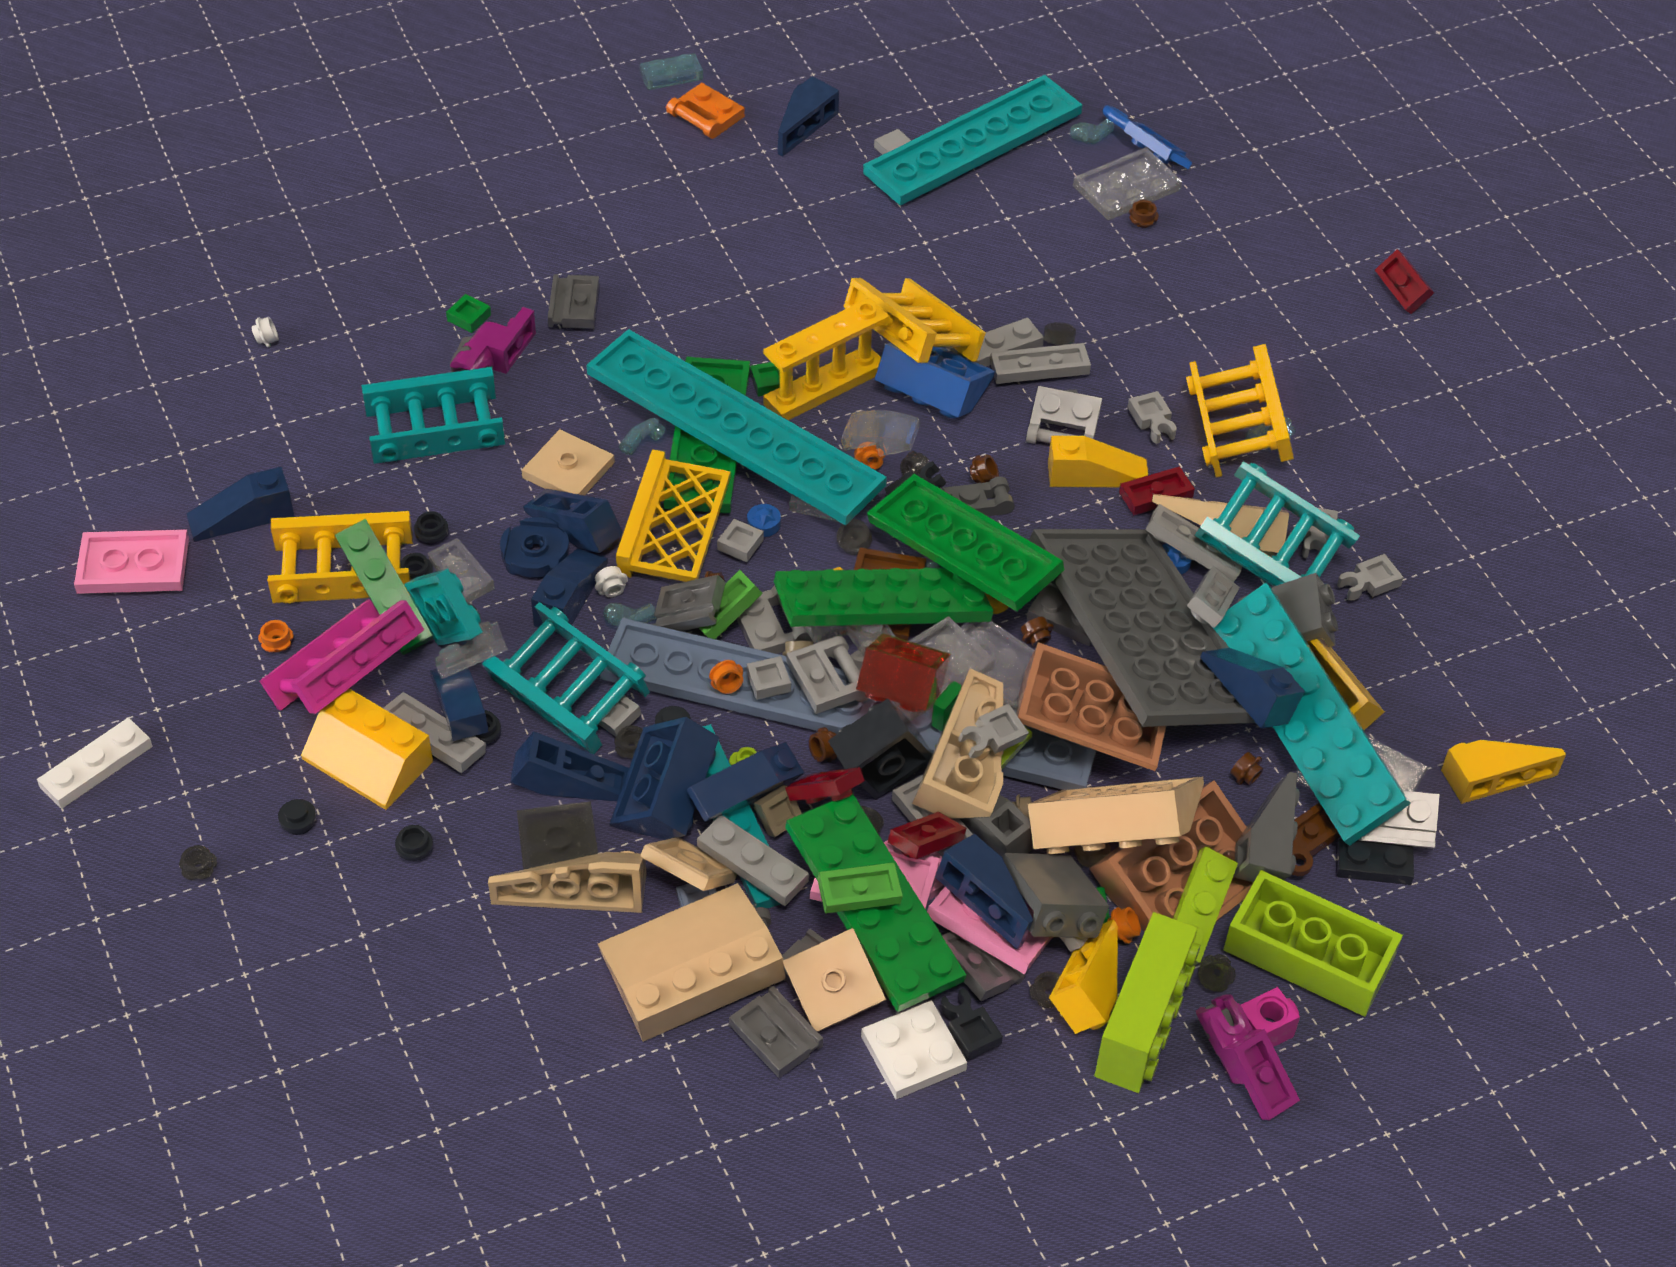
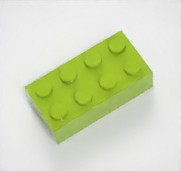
[1223,870,1403,1017]
[1094,912,1201,1093]

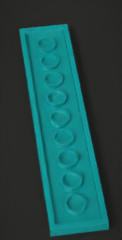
[586,329,887,525]

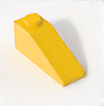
[1048,436,1148,487]
[1441,740,1566,804]
[1049,919,1118,1034]

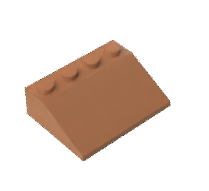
[1016,642,1166,771]
[1089,781,1253,932]

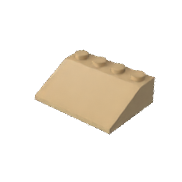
[1028,777,1204,854]
[597,883,785,1042]

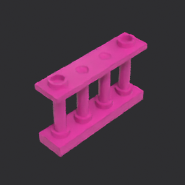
[260,600,424,714]

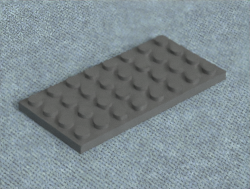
[1029,529,1256,727]

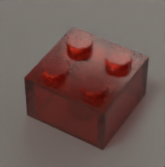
[856,633,951,712]

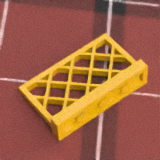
[616,449,731,582]

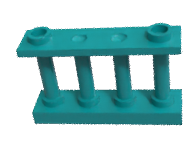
[361,367,505,464]
[1194,461,1360,586]
[482,602,650,754]

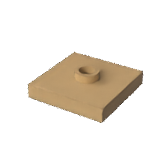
[521,429,615,496]
[640,837,738,891]
[783,928,886,1032]

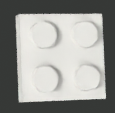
[861,1000,967,1099]

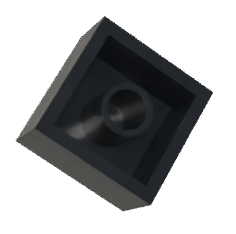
[828,698,933,800]

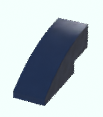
[430,662,488,741]

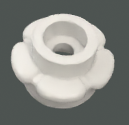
[252,317,279,347]
[595,566,628,597]

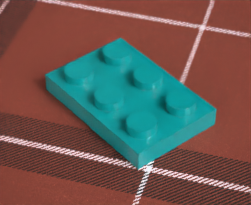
[404,569,483,646]

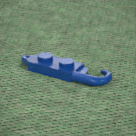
[1102,105,1192,169]

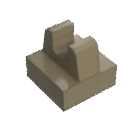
[754,785,802,837]

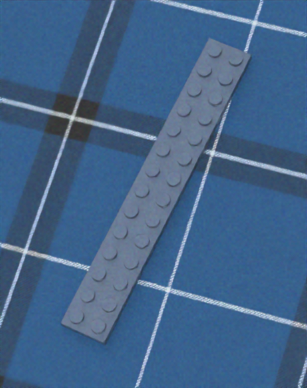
[600,618,1097,790]

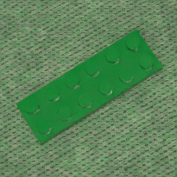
[663,357,750,513]
[867,474,1064,612]
[774,567,994,627]
[785,794,966,1013]

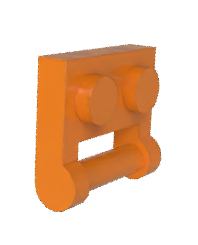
[666,82,745,139]

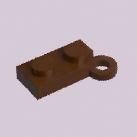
[1292,802,1340,876]

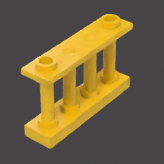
[844,278,986,363]
[763,298,889,420]
[1186,344,1294,478]
[267,511,413,603]

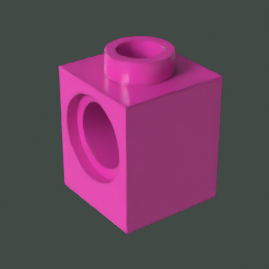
[1241,987,1300,1047]

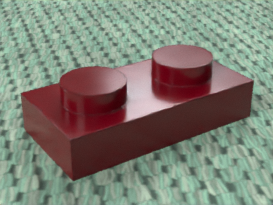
[1375,249,1434,314]
[1119,466,1195,516]
[785,767,865,804]
[888,812,967,859]

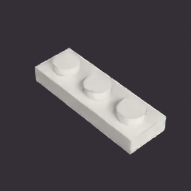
[37,718,153,809]

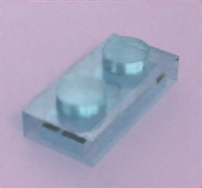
[640,53,703,90]

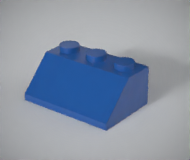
[874,342,995,418]

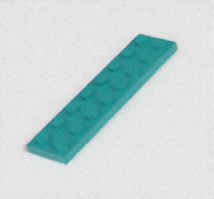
[863,75,1083,206]
[1212,583,1411,846]

